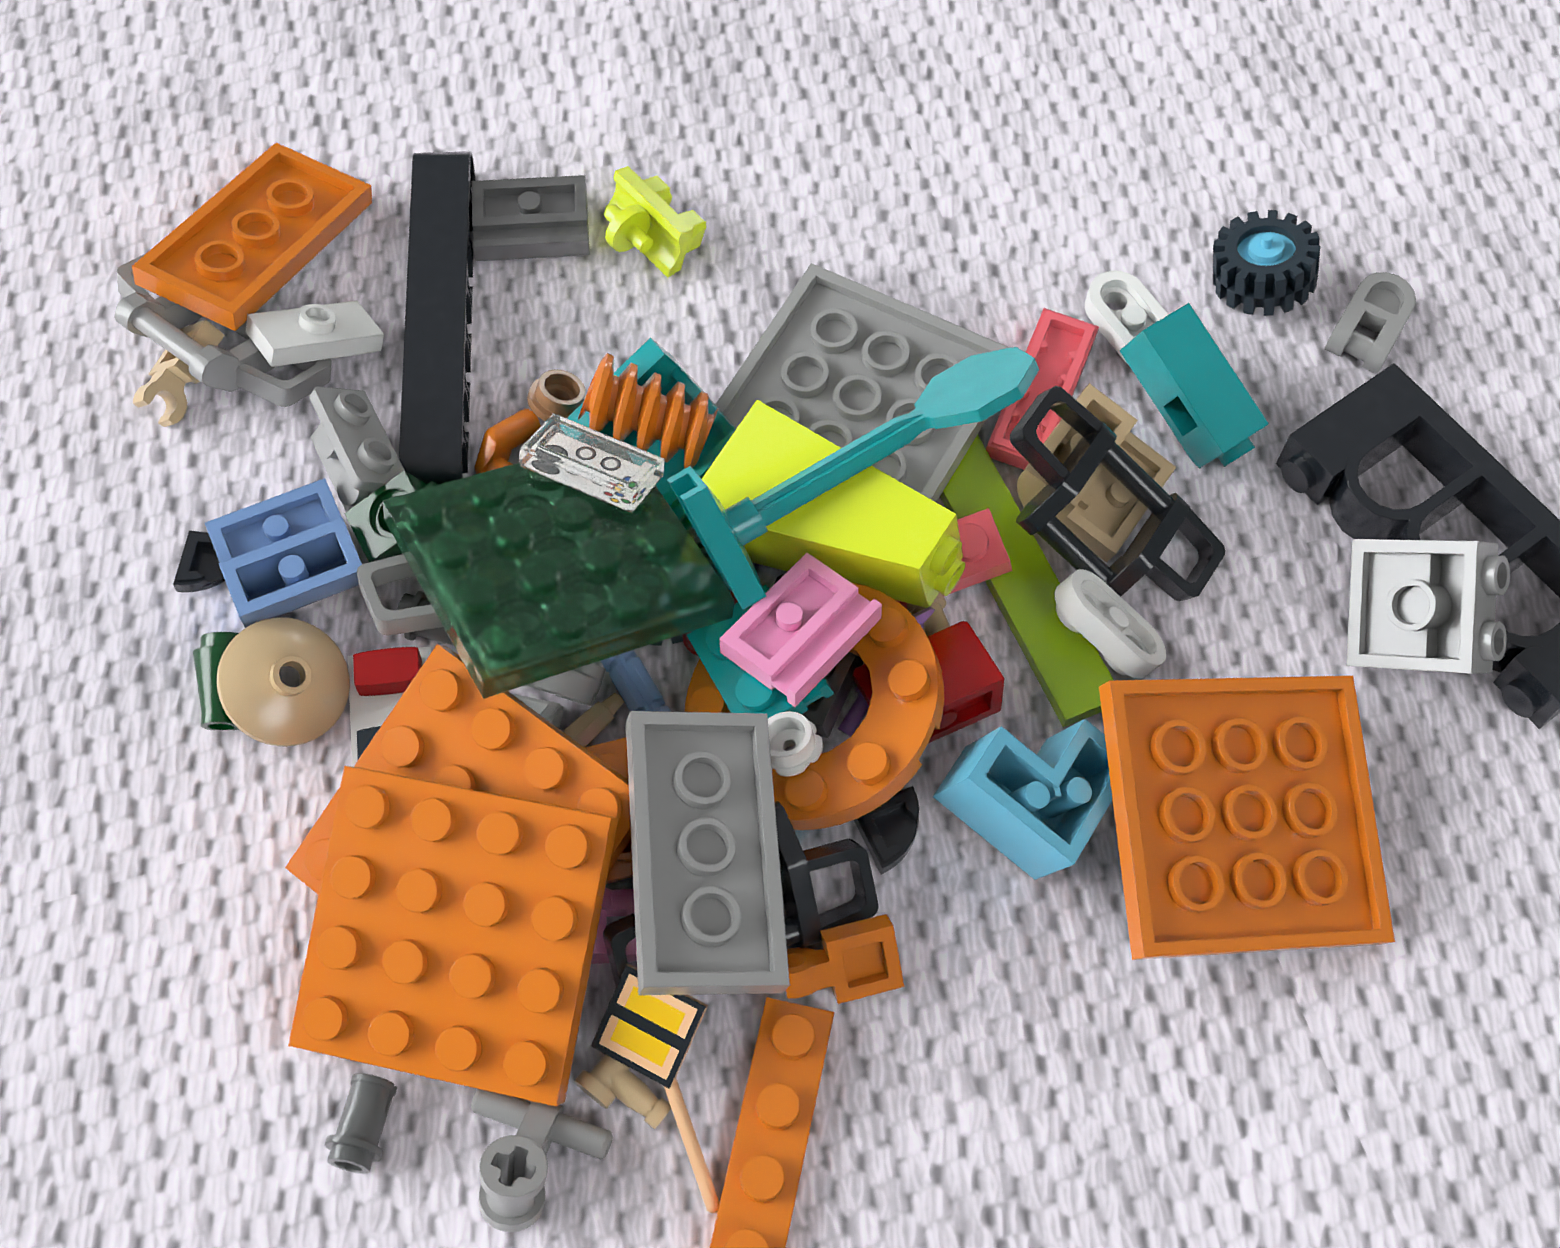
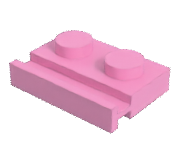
[719,553,882,707]

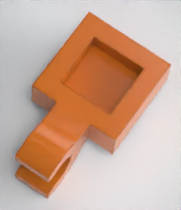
[785,914,905,1004]

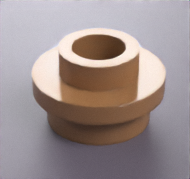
[527,369,586,426]

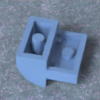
[205,478,362,628]

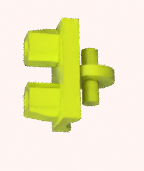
[603,166,706,277]

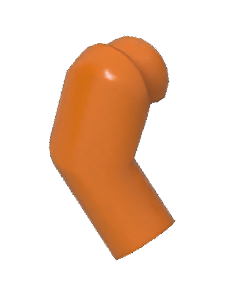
[474,408,541,492]

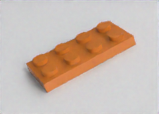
[132,142,372,331]

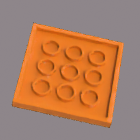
[285,644,631,894]
[1099,676,1395,960]
[288,766,619,1107]

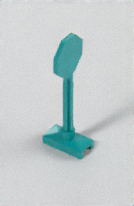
[667,347,1039,610]

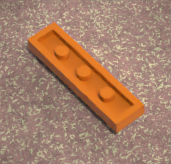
[710,997,835,1248]

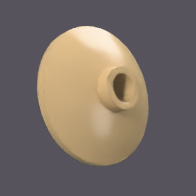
[217,617,350,747]

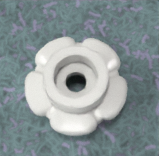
[768,711,823,776]

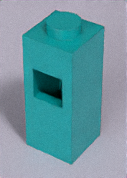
[1120,303,1269,469]

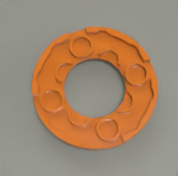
[685,582,944,830]

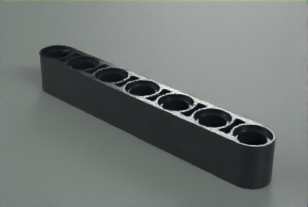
[399,151,475,494]

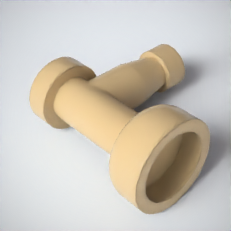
[574,1054,671,1129]

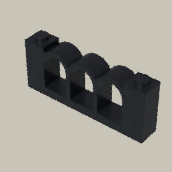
[1276,363,1560,729]

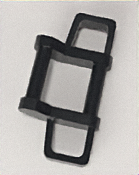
[1010,386,1225,601]
[603,801,879,987]

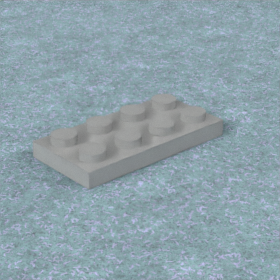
[626,711,790,995]

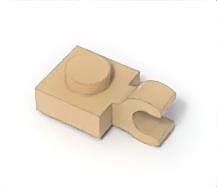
[133,320,225,427]

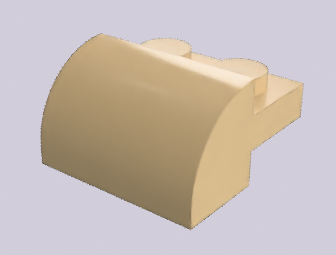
[1017,383,1176,562]

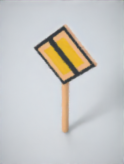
[591,964,720,1213]

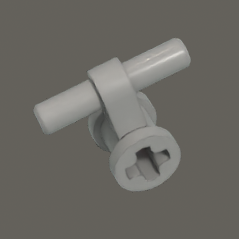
[471,1089,613,1232]

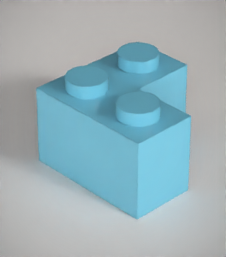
[933,719,1112,880]

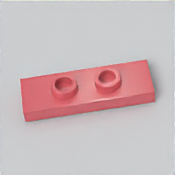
[986,308,1099,470]

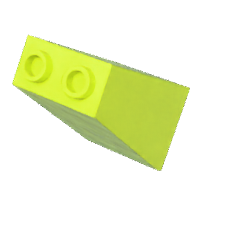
[702,400,965,608]

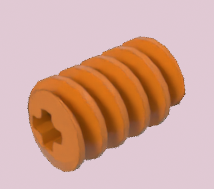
[578,353,719,469]

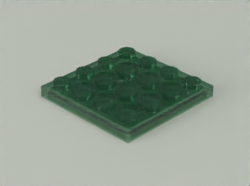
[382,437,734,699]

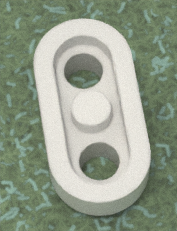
[1085,271,1169,364]
[1055,569,1166,679]

